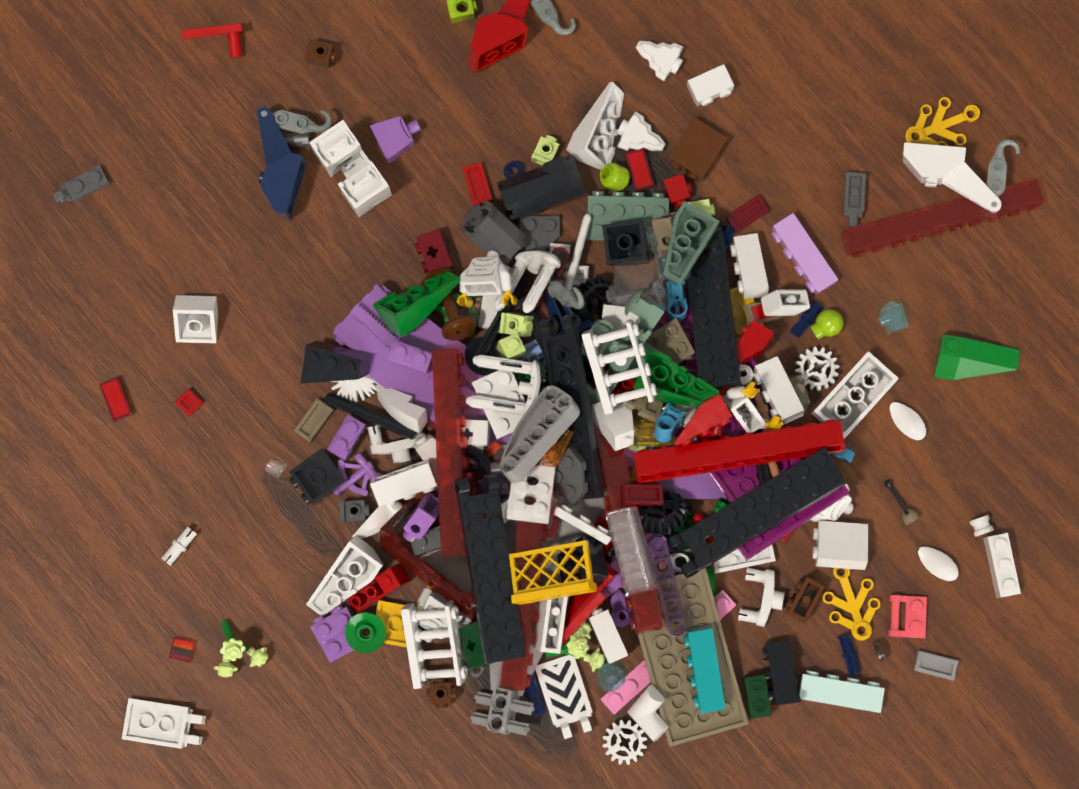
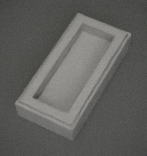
[913,650,959,681]

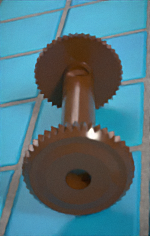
[422,267,476,341]

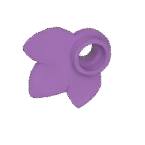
[610,589,635,627]

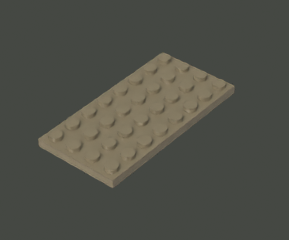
[625,568,749,747]

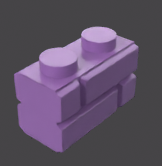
[387,340,435,374]
[327,415,367,461]

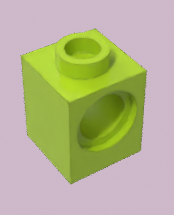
[446,0,477,24]

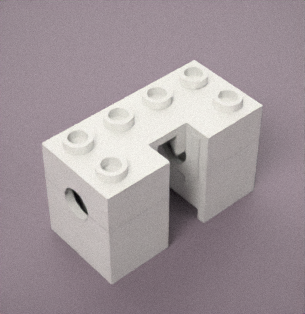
[309,120,392,217]

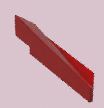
[561,560,618,648]

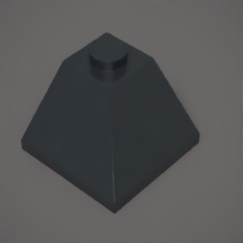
[602,219,650,266]

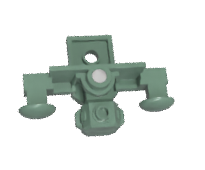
[581,289,678,409]

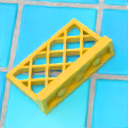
[509,540,597,605]

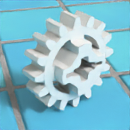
[795,347,839,391]
[602,720,647,765]

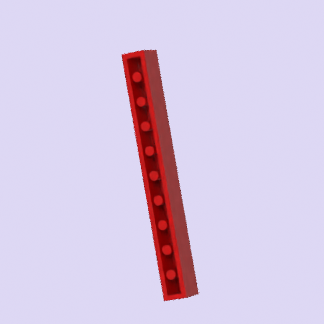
[633,420,845,484]

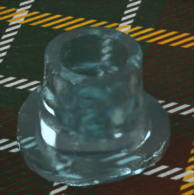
[597,664,625,692]

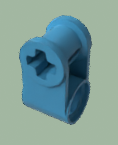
[654,402,688,443]

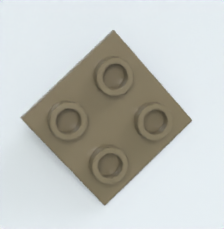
[645,318,696,364]

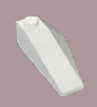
[566,82,624,170]

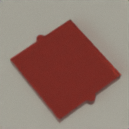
[547,483,557,529]

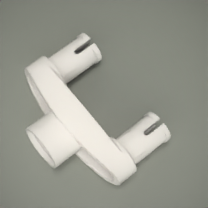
[367,425,426,464]
[738,567,785,627]

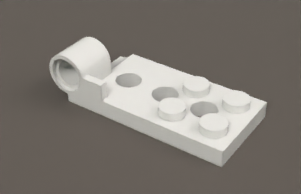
[507,445,558,524]

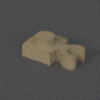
[625,396,663,423]

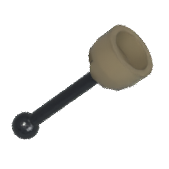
[884,480,920,526]

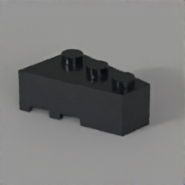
[300,340,372,384]
[761,640,801,706]

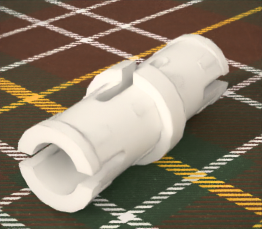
[161,526,197,566]

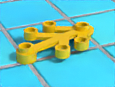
[905,97,980,147]
[822,568,880,640]

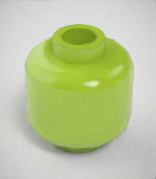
[600,163,630,191]

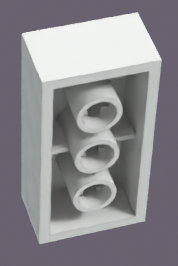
[811,351,899,439]

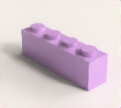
[771,213,838,296]

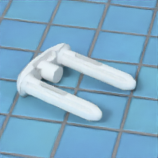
[494,250,561,313]
[466,355,541,415]

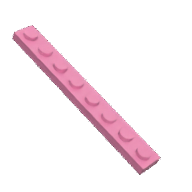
[601,590,736,714]

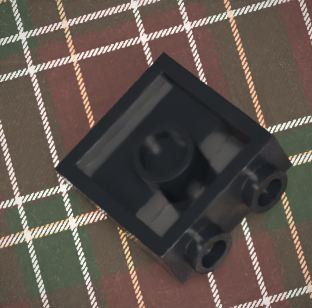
[289,448,346,506]

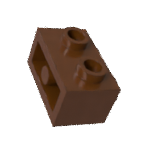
[784,577,825,624]

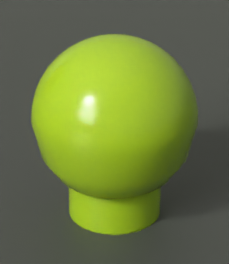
[810,309,844,340]

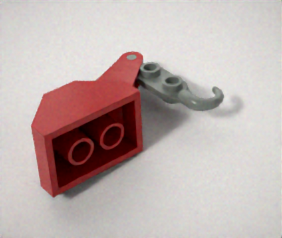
[468,0,576,73]

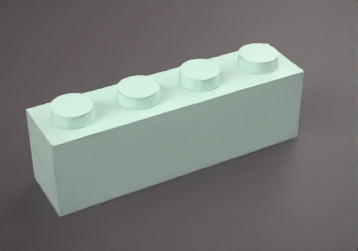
[798,671,885,713]

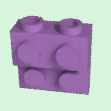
[310,605,354,663]

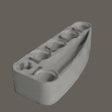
[499,385,580,483]

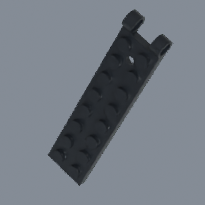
[687,219,742,389]
[539,314,605,500]
[666,447,847,578]
[454,474,526,664]

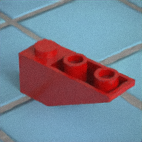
[737,320,774,365]
[675,392,732,446]
[347,563,411,615]

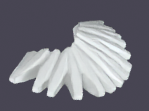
[330,375,378,402]

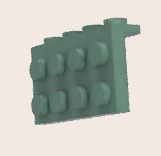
[587,190,669,242]

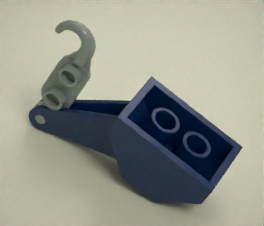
[257,107,332,220]
[543,276,594,382]

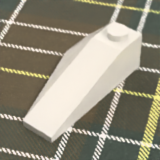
[306,536,383,616]

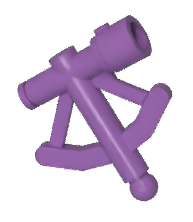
[333,453,382,496]

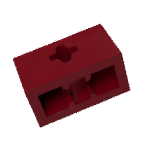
[414,229,453,274]

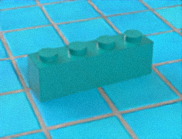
[683,625,726,714]

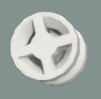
[969,515,994,537]

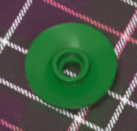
[345,612,386,653]

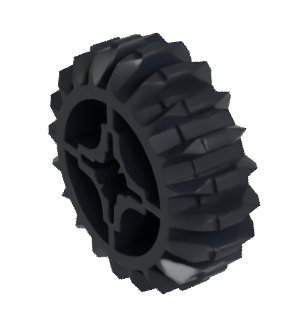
[572,277,625,322]
[632,488,688,537]

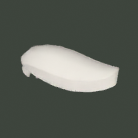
[890,402,926,440]
[918,547,958,581]

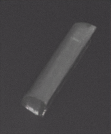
[605,507,659,596]

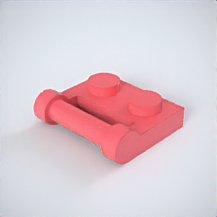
[888,595,927,638]

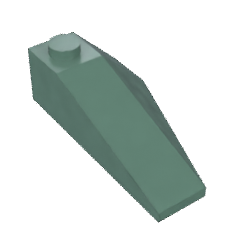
[663,201,720,285]

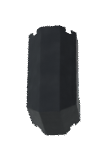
[497,155,587,223]

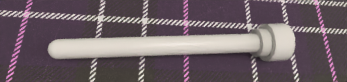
[564,214,591,308]

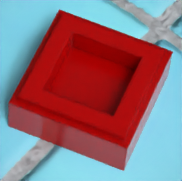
[174,388,204,417]

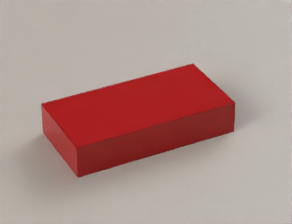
[462,162,493,207]

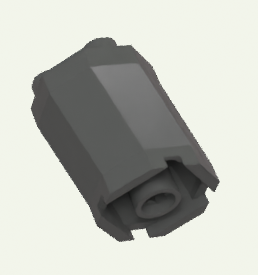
[459,200,526,265]

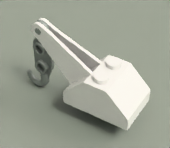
[903,139,1020,213]

